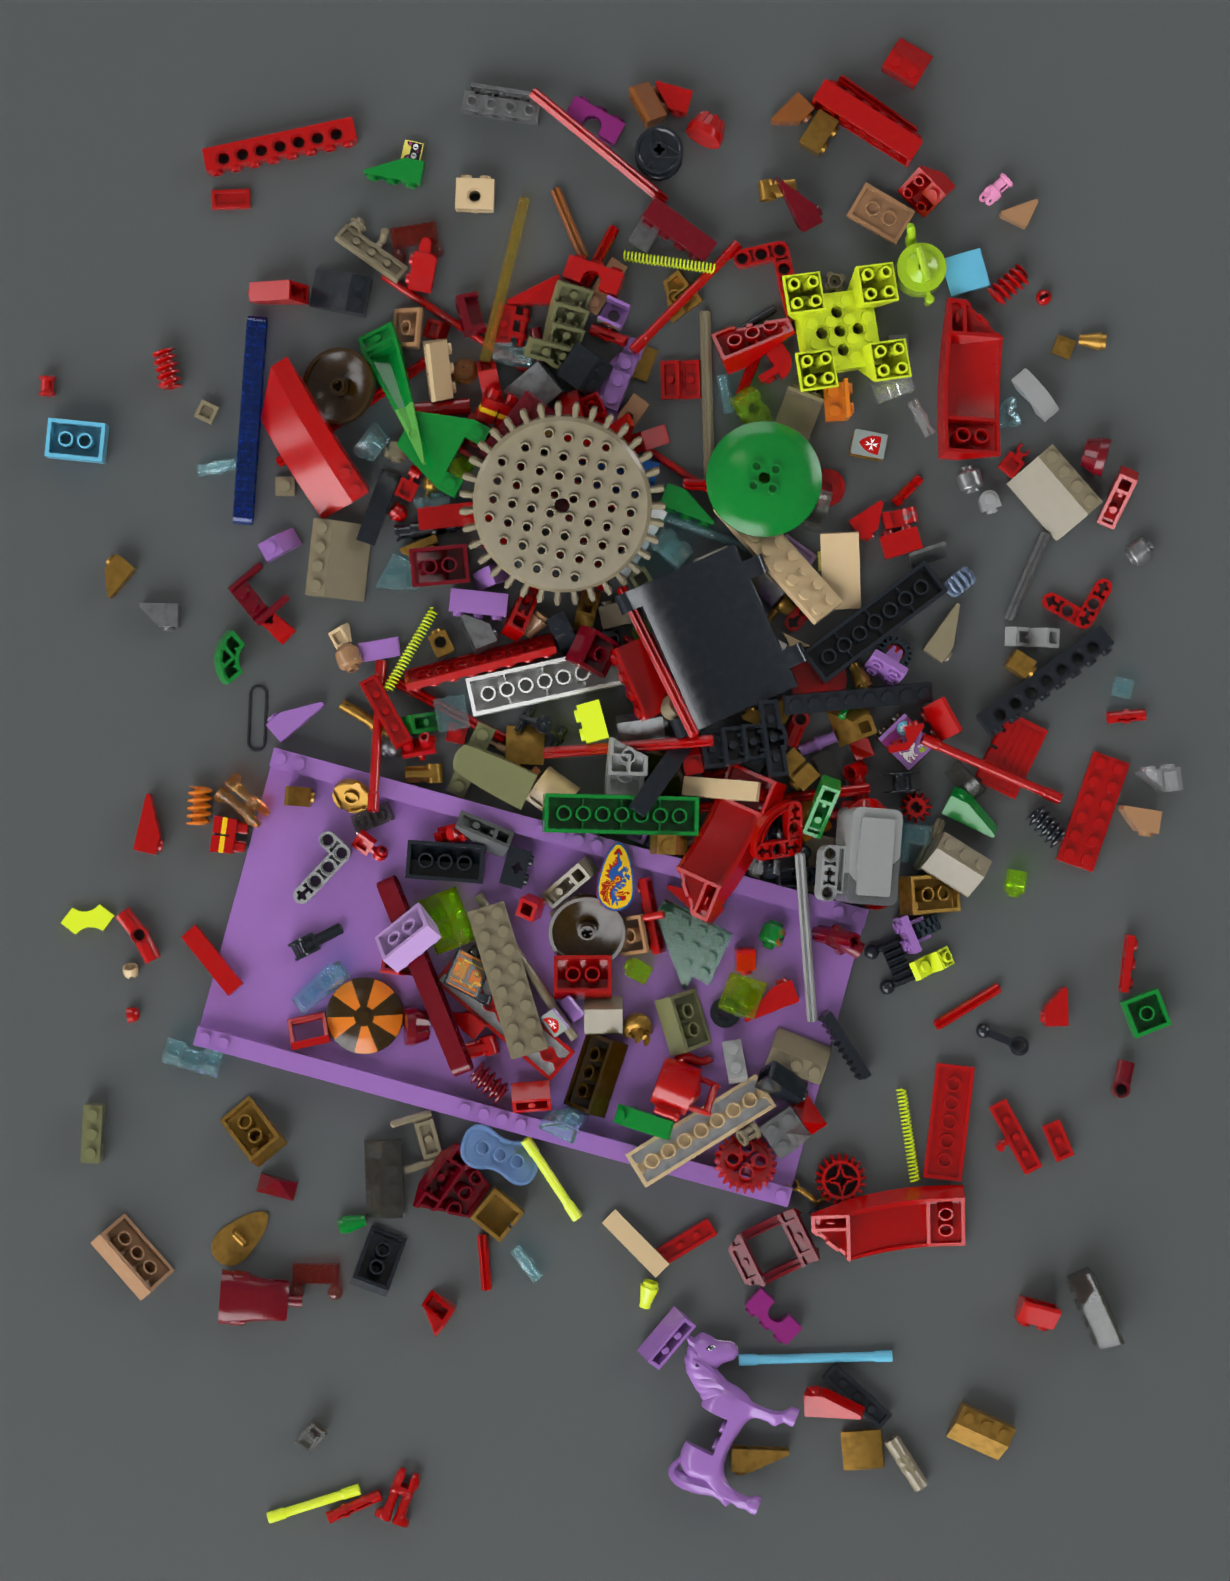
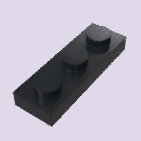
[763,819,783,879]

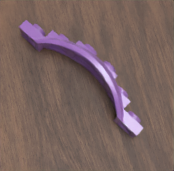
[598,336,645,424]

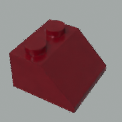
[565,625,621,679]

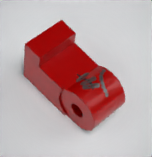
[881,506,919,531]

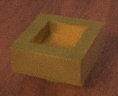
[1051,334,1076,360]

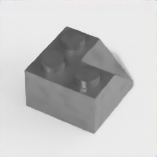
[758,1104,811,1160]

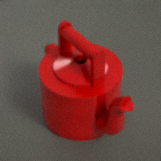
[650,1053,721,1122]

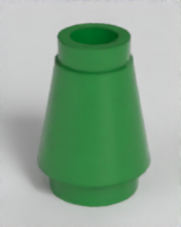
[337,1214,366,1234]

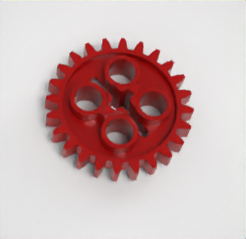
[714,1135,777,1194]

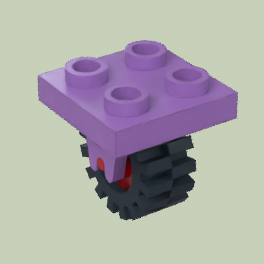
[863,636,912,685]
[892,914,942,954]

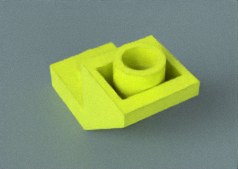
[909,946,955,981]

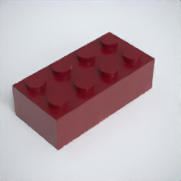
[479,390,556,467]

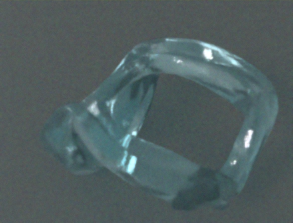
[999,396,1022,428]

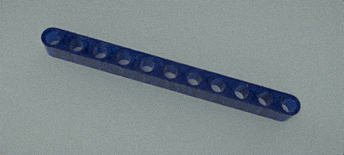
[233,316,268,525]

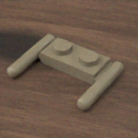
[390,1109,442,1174]

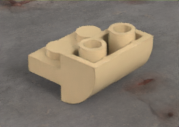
[526,766,580,812]

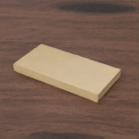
[820,531,861,610]

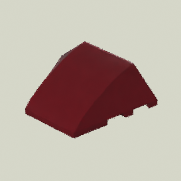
[413,1143,491,1218]

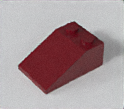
[409,544,470,587]

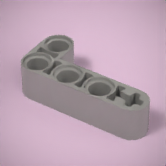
[293,831,352,904]

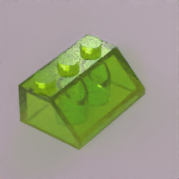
[416,886,475,955]

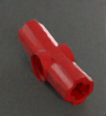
[115,907,161,964]

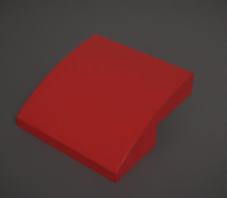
[660,360,702,400]

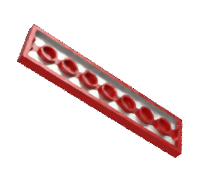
[438,959,575,1081]

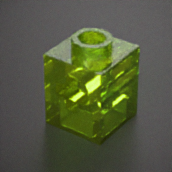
[1003,869,1027,898]
[622,957,653,985]

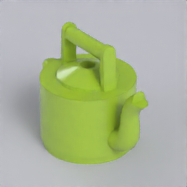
[894,223,946,306]

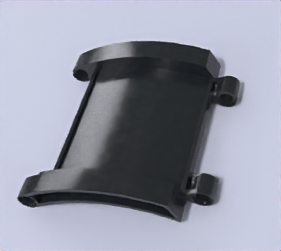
[614,544,809,739]

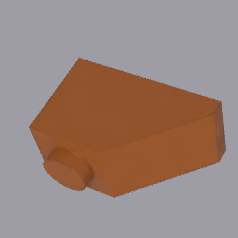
[770,92,814,126]

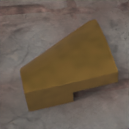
[663,270,704,323]

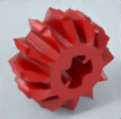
[899,791,932,824]

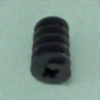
[1025,805,1066,848]

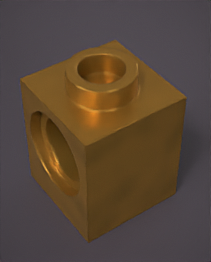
[428,628,455,659]

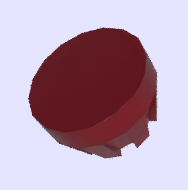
[1080,437,1112,476]
[403,1007,431,1046]

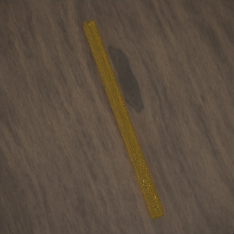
[480,197,529,362]

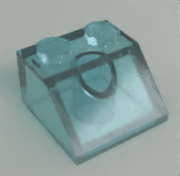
[649,528,693,570]

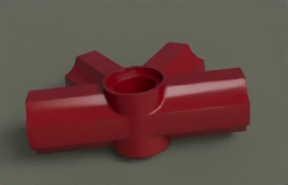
[811,924,865,959]

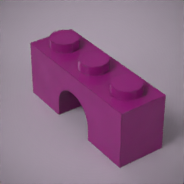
[566,96,626,147]
[744,1286,803,1345]

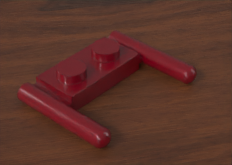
[228,562,290,626]

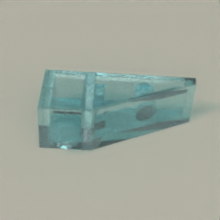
[292,961,350,1015]

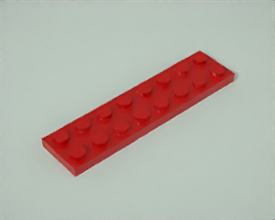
[404,633,557,691]

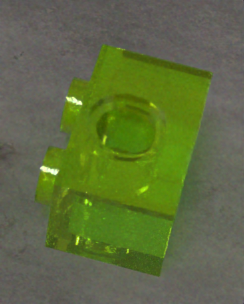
[728,387,772,425]

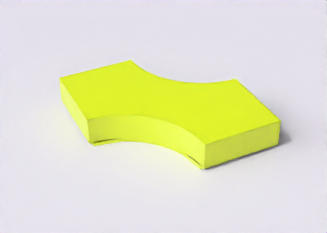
[61,904,115,935]

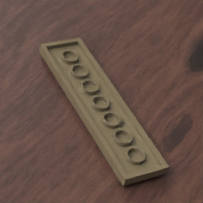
[467,901,548,1060]

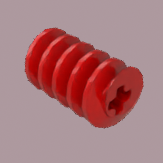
[987,263,1029,305]
[152,348,183,390]

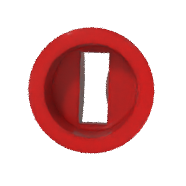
[1036,289,1052,306]
[126,1007,140,1023]

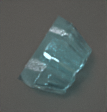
[351,421,389,461]

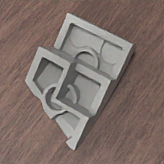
[605,737,648,795]

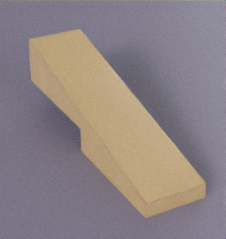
[682,776,761,802]

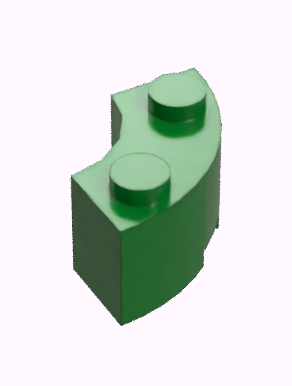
[214,630,245,684]

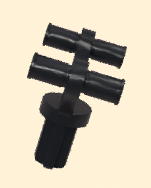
[514,705,569,747]

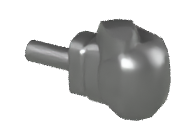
[370,739,402,758]

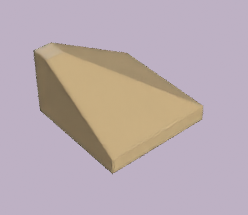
[328,623,352,650]

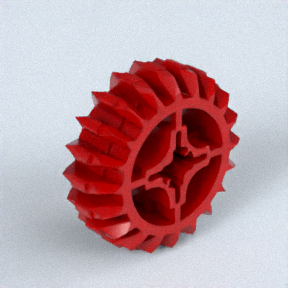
[815,1153,867,1204]

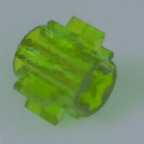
[450,456,473,480]

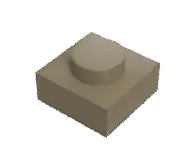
[194,399,220,425]
[275,477,295,497]

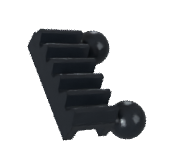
[864,937,915,995]

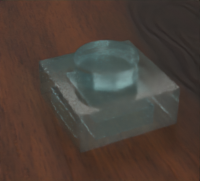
[1111,677,1134,699]

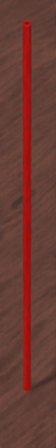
[381,275,708,494]

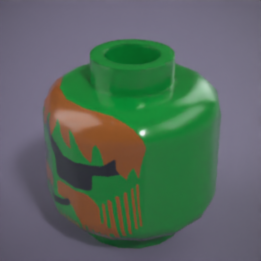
[758,920,786,950]

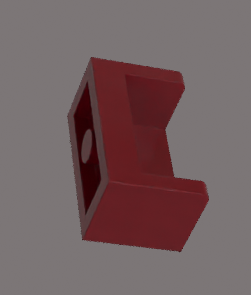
[454,291,487,337]

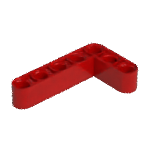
[733,241,797,336]

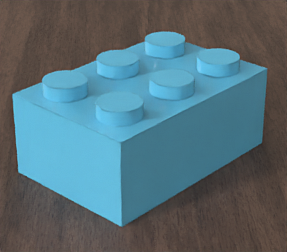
[44,418,109,464]

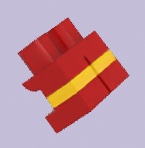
[474,386,518,427]
[210,815,249,854]

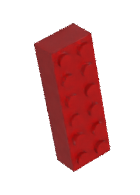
[811,78,923,168]

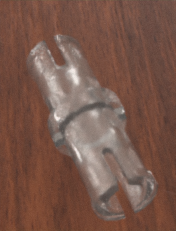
[907,398,936,438]

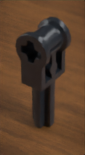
[287,923,344,961]

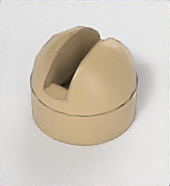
[122,963,139,979]

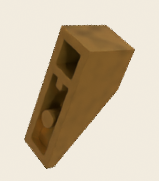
[730,1445,790,1475]

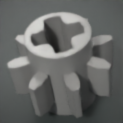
[747,858,765,879]

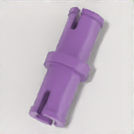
[798,731,838,757]

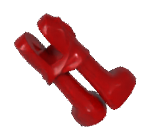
[374,1467,420,1528]

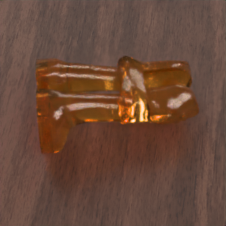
[213,772,271,828]

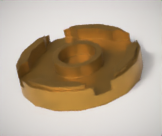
[332,779,369,813]

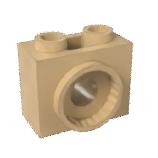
[455,175,495,213]

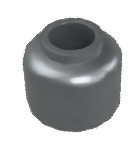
[956,465,983,494]
[1125,537,1155,566]

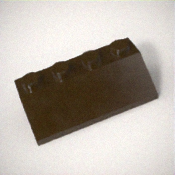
[564,1034,629,1118]

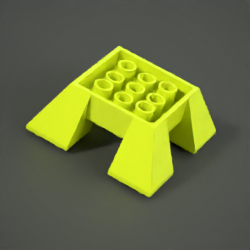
[782,262,912,392]

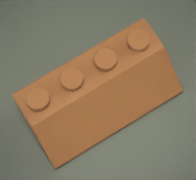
[91,1213,175,1300]

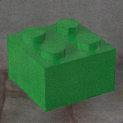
[1119,987,1172,1038]

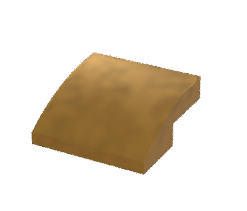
[505,726,545,765]
[840,1428,885,1470]

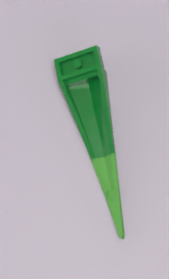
[358,322,426,465]

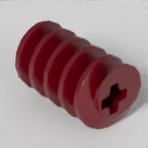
[468,1062,510,1104]

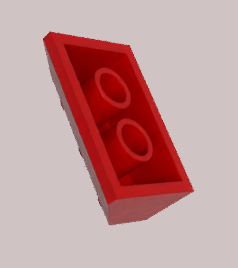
[554,955,612,999]

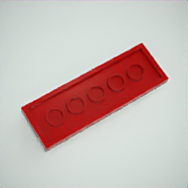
[1055,751,1130,872]
[923,1062,975,1182]

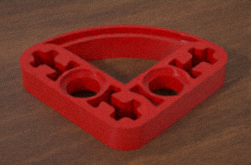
[750,799,803,861]

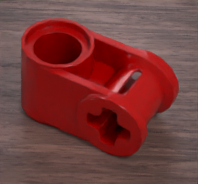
[262,613,296,645]

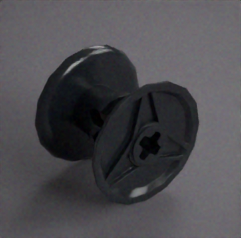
[635,126,683,181]

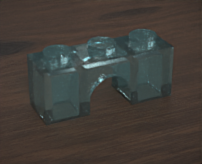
[162,1038,223,1078]

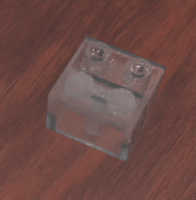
[1136,764,1183,792]

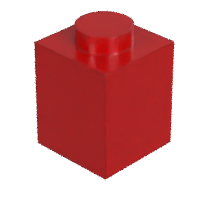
[515,893,546,922]

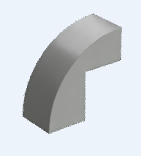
[1011,368,1059,422]
[1004,627,1060,648]

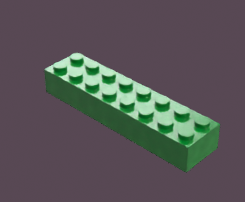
[542,793,699,836]

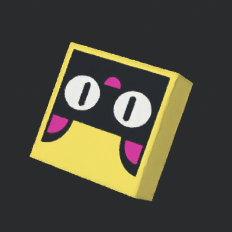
[401,139,424,160]

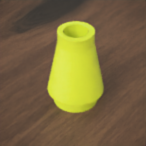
[639,1279,659,1309]

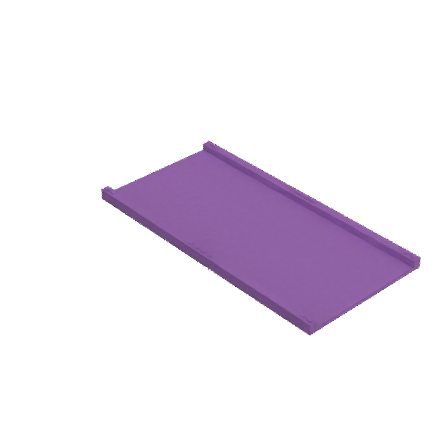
[193,747,869,1207]

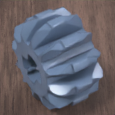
[943,566,976,597]

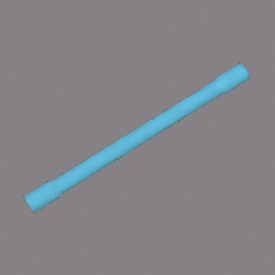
[739,1350,893,1366]

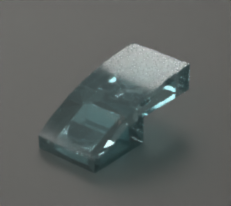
[493,343,532,368]

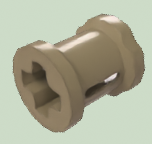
[736,1122,761,1146]

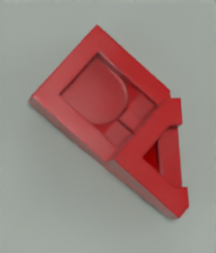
[452,1011,487,1040]

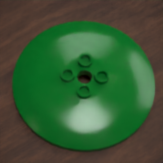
[706,421,822,537]

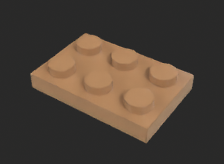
[846,182,916,246]

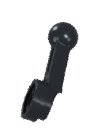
[976,1023,1029,1056]

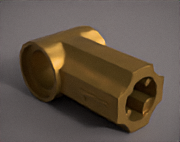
[758,179,797,202]
[405,763,444,783]

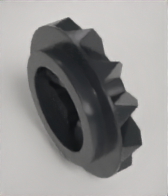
[710,997,741,1028]

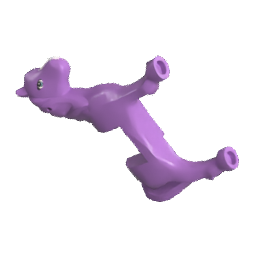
[668,1332,800,1515]

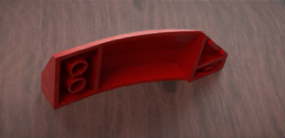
[811,1185,965,1262]

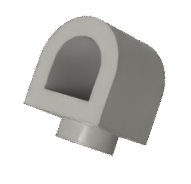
[978,490,1002,515]

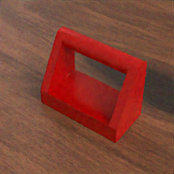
[287,1011,332,1050]

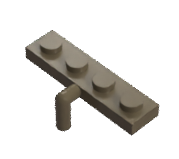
[335,223,408,284]

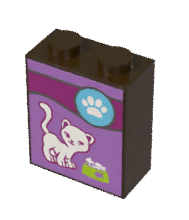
[876,712,932,772]

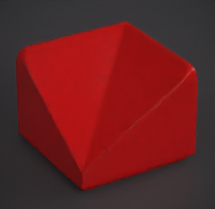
[849,737,875,762]

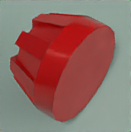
[685,111,725,149]

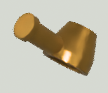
[767,594,795,623]

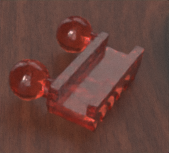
[390,221,444,264]
[289,1263,343,1300]

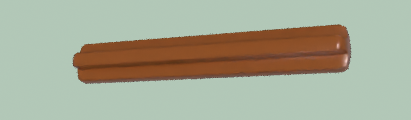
[551,187,588,258]

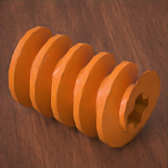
[186,786,212,825]

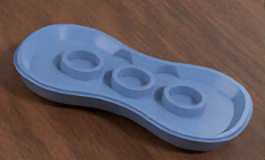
[460,1124,538,1186]

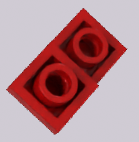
[579,391,608,424]

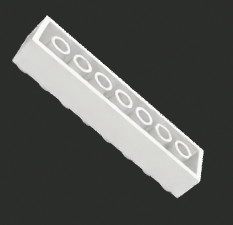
[465,657,624,717]

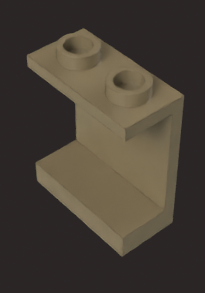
[775,385,825,441]

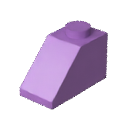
[258,528,302,563]

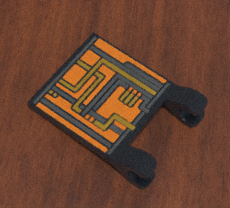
[443,948,492,1006]

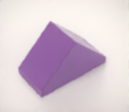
[472,563,510,591]

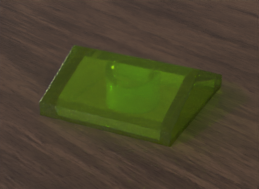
[718,972,767,1019]

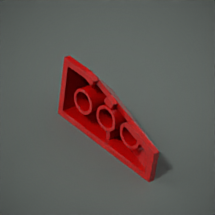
[711,318,795,375]

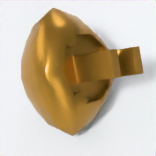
[623,1013,654,1046]

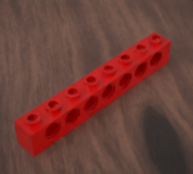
[202,116,359,177]

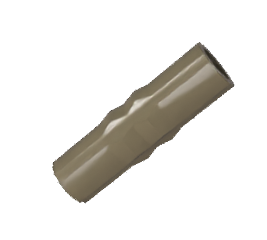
[884,1434,928,1492]

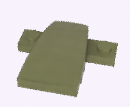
[523,279,594,369]
[446,721,538,810]

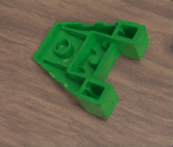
[397,411,490,499]

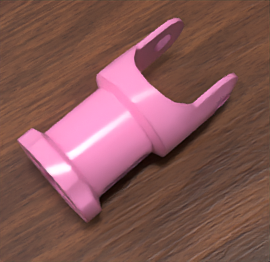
[979,173,1013,206]

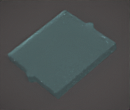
[433,694,470,733]

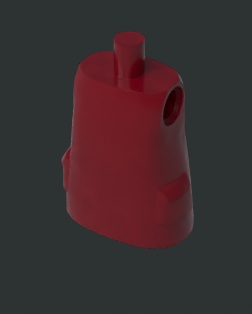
[218,1269,303,1326]

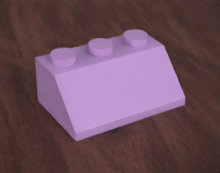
[375,902,442,973]

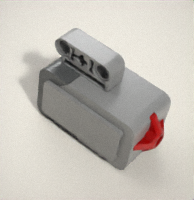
[814,798,903,906]

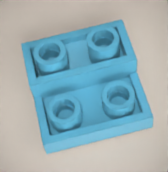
[945,248,991,297]

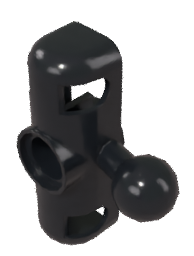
[776,845,829,887]

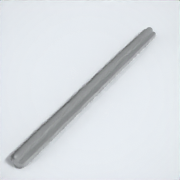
[795,853,817,1022]

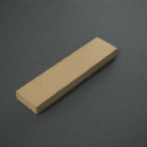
[602,1209,669,1278]

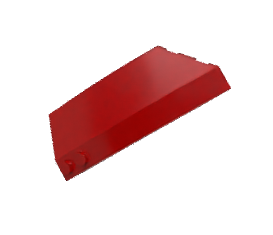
[937,298,1004,460]
[260,356,371,519]
[676,765,788,923]

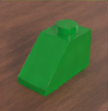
[400,711,442,735]

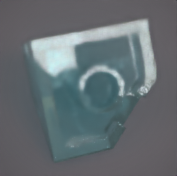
[539,1107,589,1144]

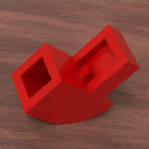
[757,343,792,385]

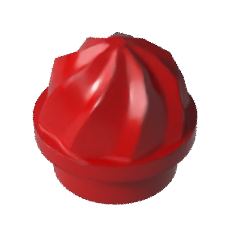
[387,502,407,522]

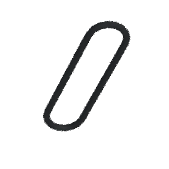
[247,685,268,752]

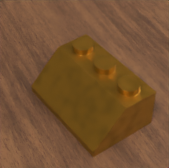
[946,1401,1016,1460]

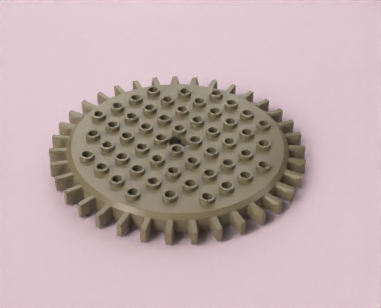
[459,401,666,606]

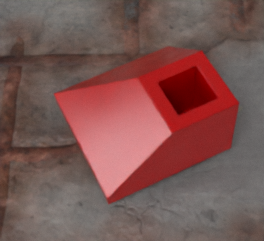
[898,166,956,218]

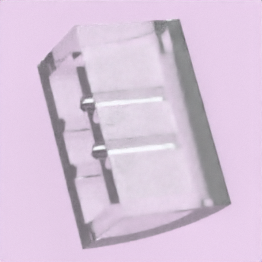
[869,377,915,405]

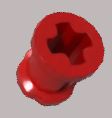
[38,376,56,397]

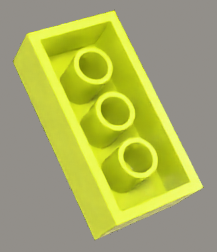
[574,699,609,744]

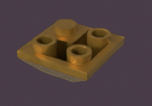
[826,708,878,747]

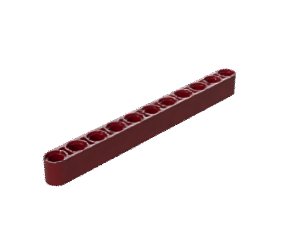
[376,875,474,1077]

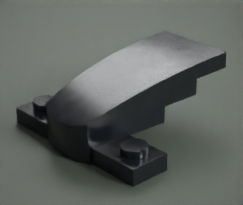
[699,699,789,778]

